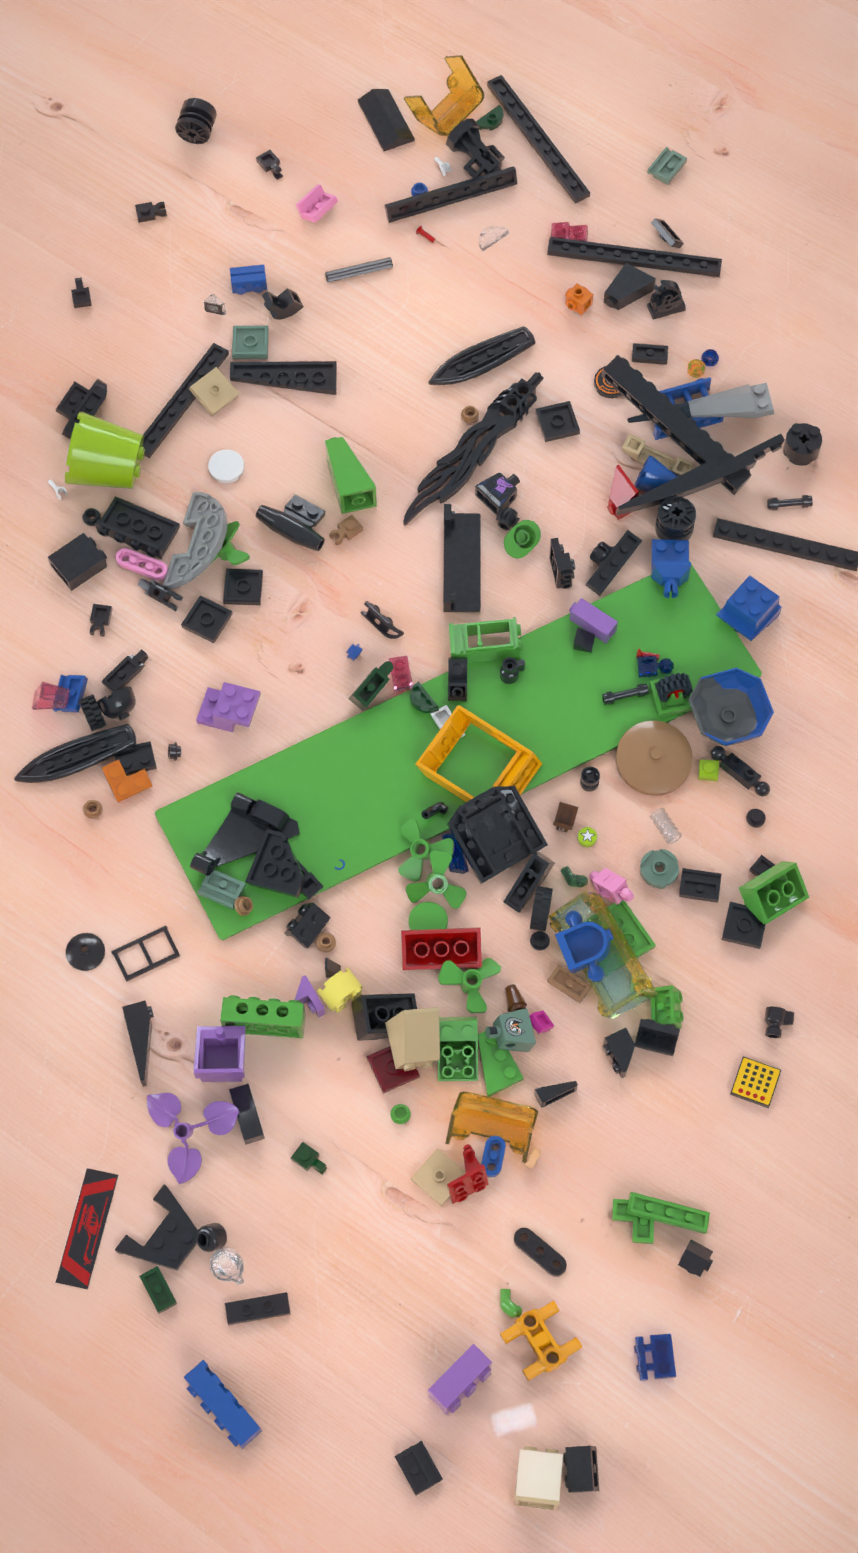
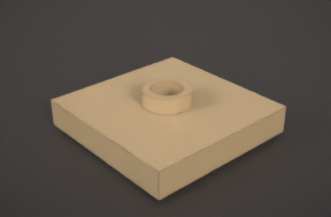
[189,367,239,416]
[410,1148,466,1207]

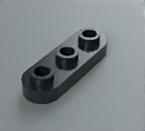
[514,1227,567,1277]

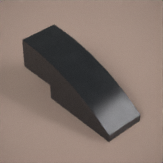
[229,1083,265,1145]

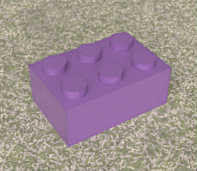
[428,1344,492,1415]

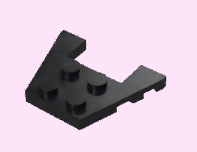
[115,1184,198,1271]

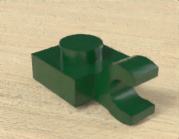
[290,1142,327,1175]

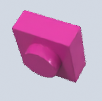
[529,1010,554,1034]

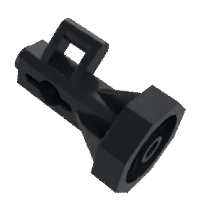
[446,119,505,178]

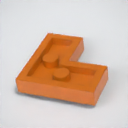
[101,760,153,803]

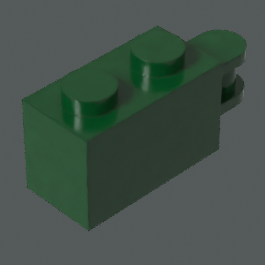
[348,661,393,711]

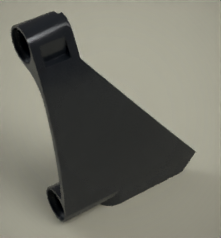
[190,792,300,876]

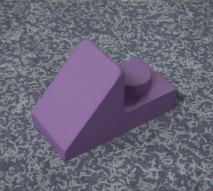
[295,975,325,1018]

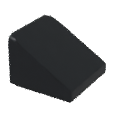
[573,627,595,653]

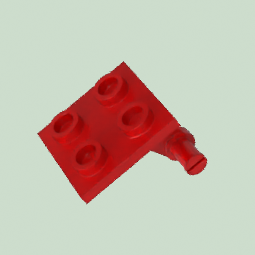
[447,1144,489,1204]

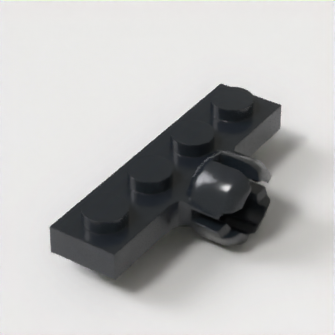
[585,530,643,596]

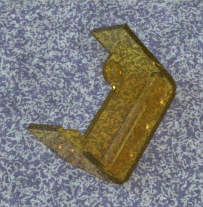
[403,55,484,136]
[445,1092,538,1163]

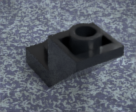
[448,657,467,701]

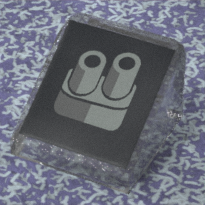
[203,294,226,315]

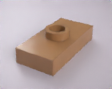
[547,964,592,1004]

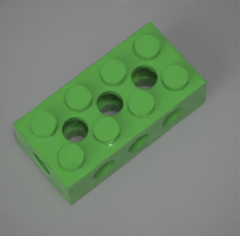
[220,995,306,1039]

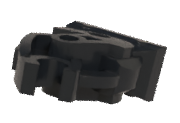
[647,280,686,320]

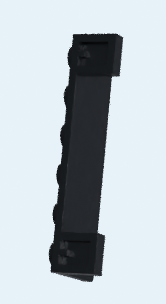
[443,504,481,612]

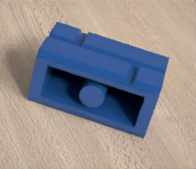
[230,264,267,294]

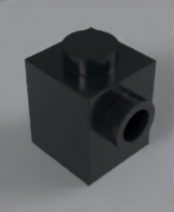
[678,1240,713,1277]

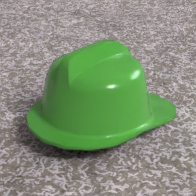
[504,520,541,559]

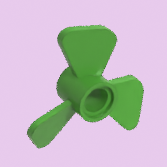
[211,521,250,565]
[398,819,454,881]
[405,850,467,909]
[438,958,501,1013]

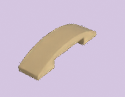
[622,434,695,476]

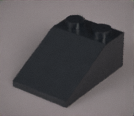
[351,993,417,1041]

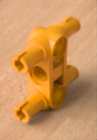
[500,1300,582,1381]

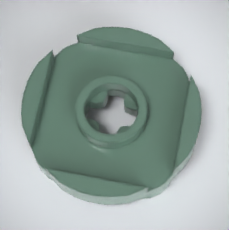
[640,849,679,889]

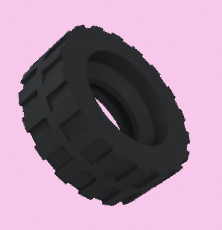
[530,886,553,931]

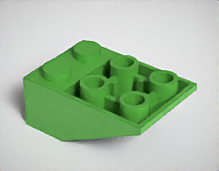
[438,1017,478,1081]

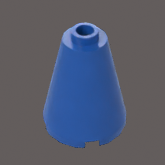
[634,455,678,492]

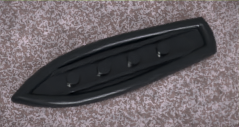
[428,326,536,385]
[14,724,136,783]

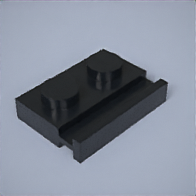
[115,741,157,776]
[679,868,721,903]
[394,1440,443,1496]

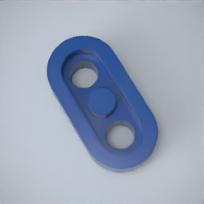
[481,1136,506,1178]

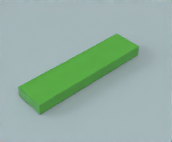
[626,1192,710,1234]

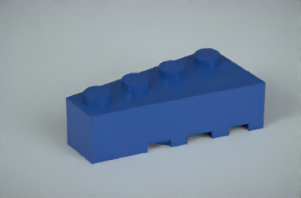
[184,1360,262,1449]

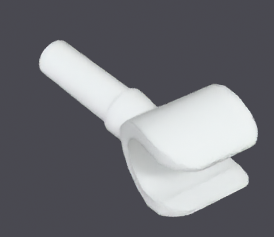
[434,157,452,176]
[48,479,67,500]

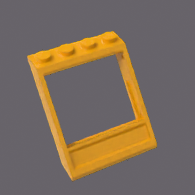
[415,705,542,802]

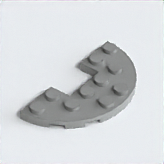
[163,492,227,589]

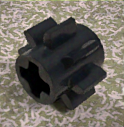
[496,507,520,530]

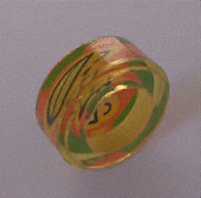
[687,359,705,378]

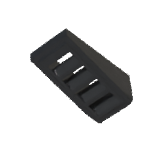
[534,1081,578,1108]

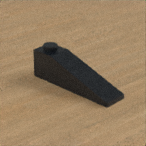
[122,1000,154,1087]

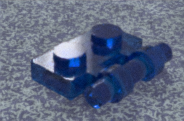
[634,1333,676,1381]

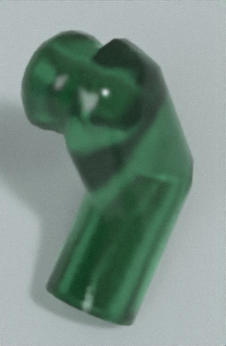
[560,866,588,888]

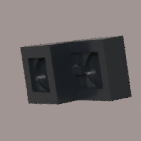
[297,860,324,900]

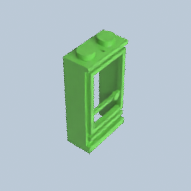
[449,617,523,663]

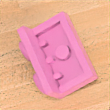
[296,184,338,223]

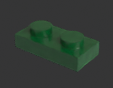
[139,1266,177,1314]

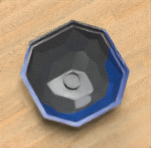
[688,667,774,746]

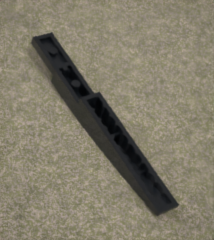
[616,434,785,515]

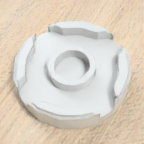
[208,450,244,484]

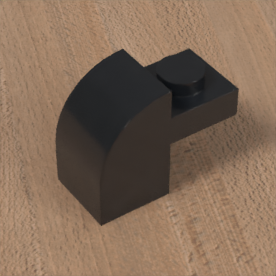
[262,288,304,320]

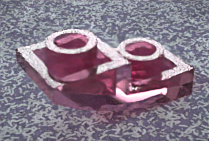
[551,222,588,241]
[389,656,413,692]

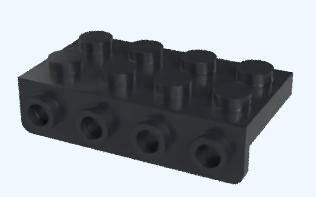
[95,496,180,559]

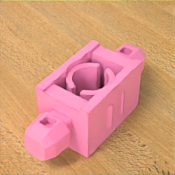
[589,868,634,905]

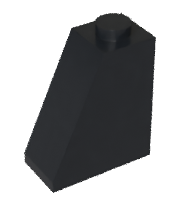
[603,263,656,310]

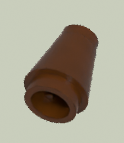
[505,984,527,1012]

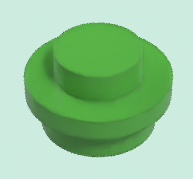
[390,1104,411,1125]

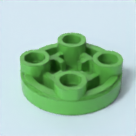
[409,902,448,930]

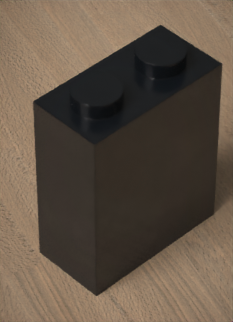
[48,533,107,591]

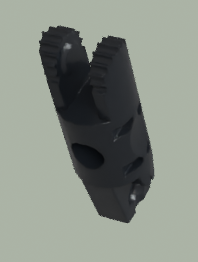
[137,579,183,612]

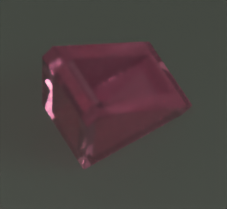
[32,682,70,710]

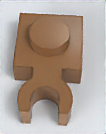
[329,515,363,545]

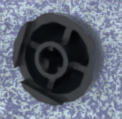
[97,686,136,721]

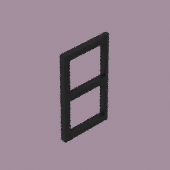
[111,925,180,982]

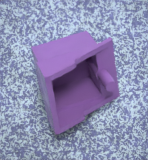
[194,1026,246,1082]

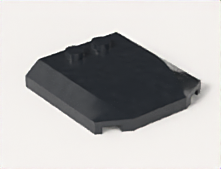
[447,786,548,884]

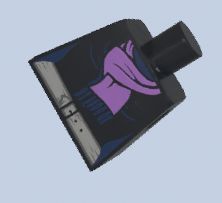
[475,473,520,516]

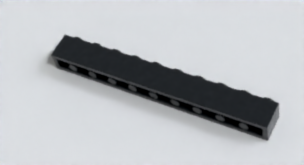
[601,355,752,495]

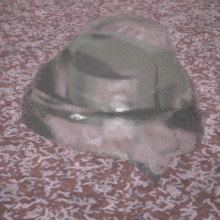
[209,1247,244,1284]

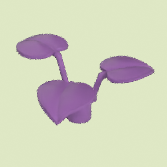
[147,1093,239,1184]

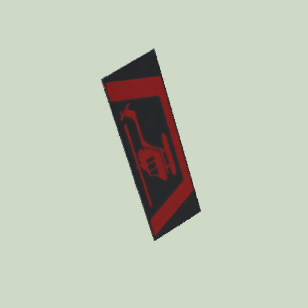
[55,1168,118,1289]

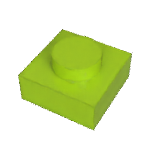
[698,759,719,781]

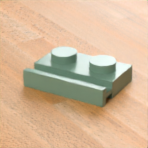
[647,147,687,185]
[198,870,246,910]

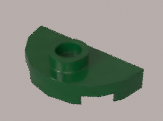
[476,105,504,130]
[410,681,439,713]

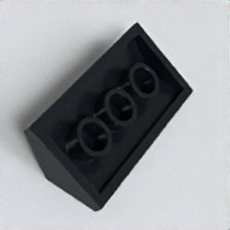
[358,89,415,151]

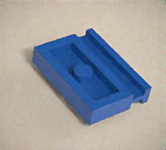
[52,675,88,713]

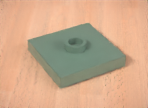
[232,326,269,359]

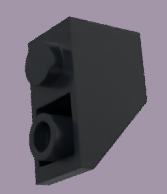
[602,1028,635,1078]

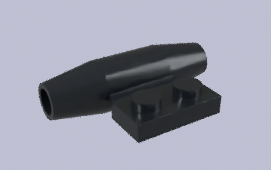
[255,495,325,551]

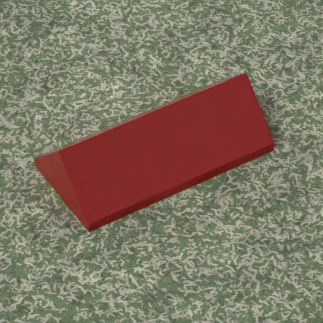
[401,927,482,970]

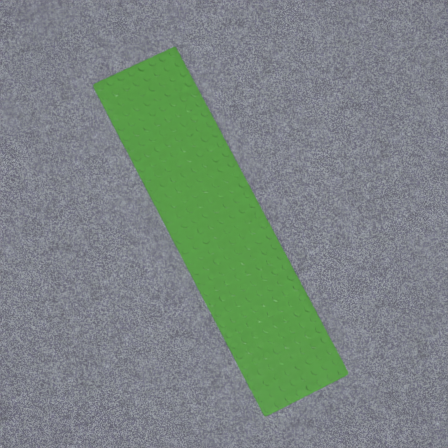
[155,561,762,940]

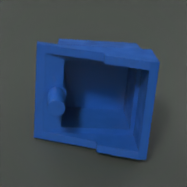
[716,575,782,641]

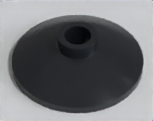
[66,933,105,971]

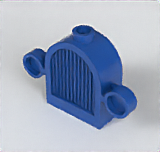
[555,911,614,982]

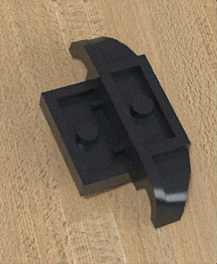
[56,379,107,439]

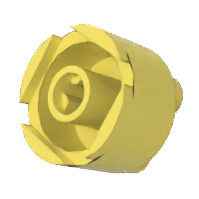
[317,967,363,1013]

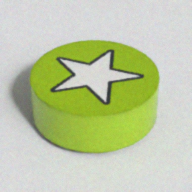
[578,827,597,848]

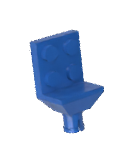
[651,539,691,598]

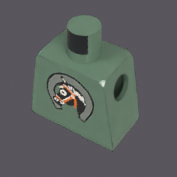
[485,1009,536,1052]

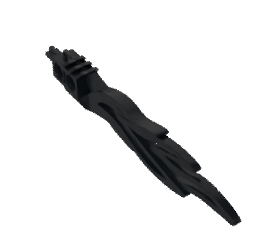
[403,372,544,525]

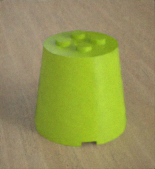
[65,412,145,489]

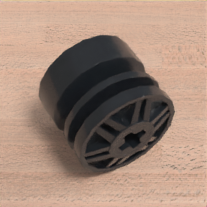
[175,98,217,144]
[655,496,696,540]

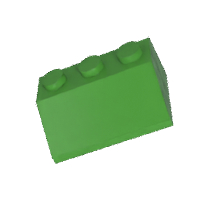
[739,861,810,924]

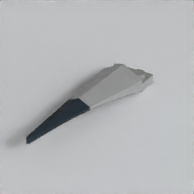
[627,383,774,423]

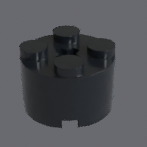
[783,423,822,466]

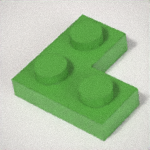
[612,1199,654,1244]

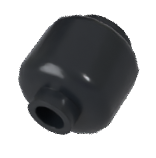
[196,1223,227,1252]

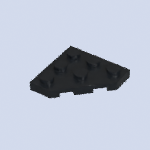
[245,829,306,898]

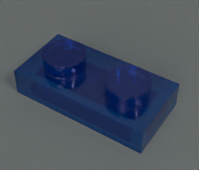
[442,833,469,874]

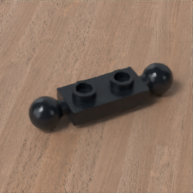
[710,746,770,797]

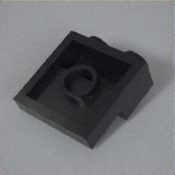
[549,538,575,589]

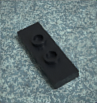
[225,1292,291,1325]

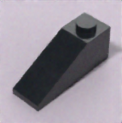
[503,852,555,913]

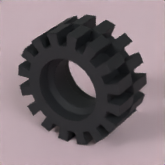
[79,694,106,731]

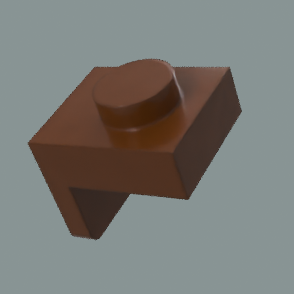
[553,802,579,832]

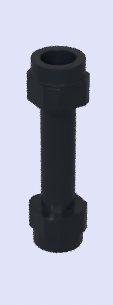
[767,495,813,510]
[602,683,649,705]

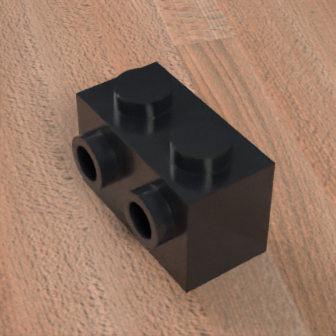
[563,1446,599,1493]

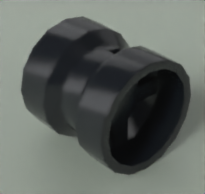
[580,766,600,792]

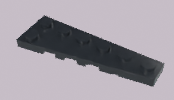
[230,361,337,395]

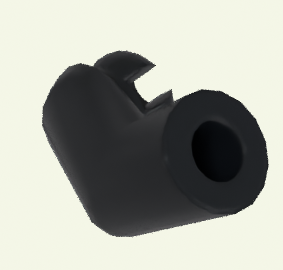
[421,802,448,819]

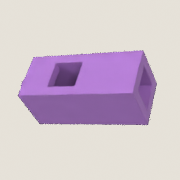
[569,598,618,643]

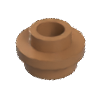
[461,406,479,423]
[83,800,103,819]
[235,896,253,916]
[316,933,336,952]

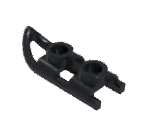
[361,601,404,639]

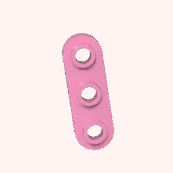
[116,548,168,581]

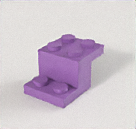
[196,682,261,732]

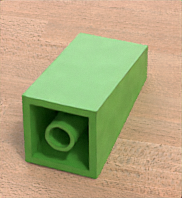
[325,437,377,514]

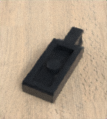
[102,649,148,692]

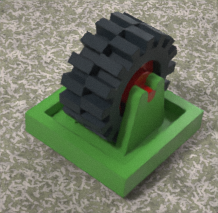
[649,673,693,717]

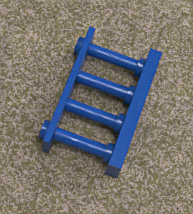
[653,377,724,440]

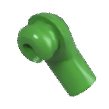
[500,1289,522,1318]

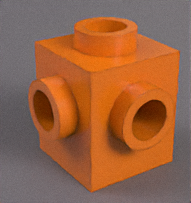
[565,283,594,315]

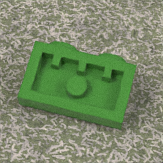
[650,985,684,1029]

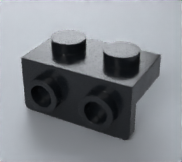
[284,903,331,948]
[635,1019,680,1056]

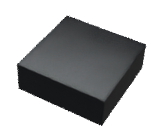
[749,855,775,876]

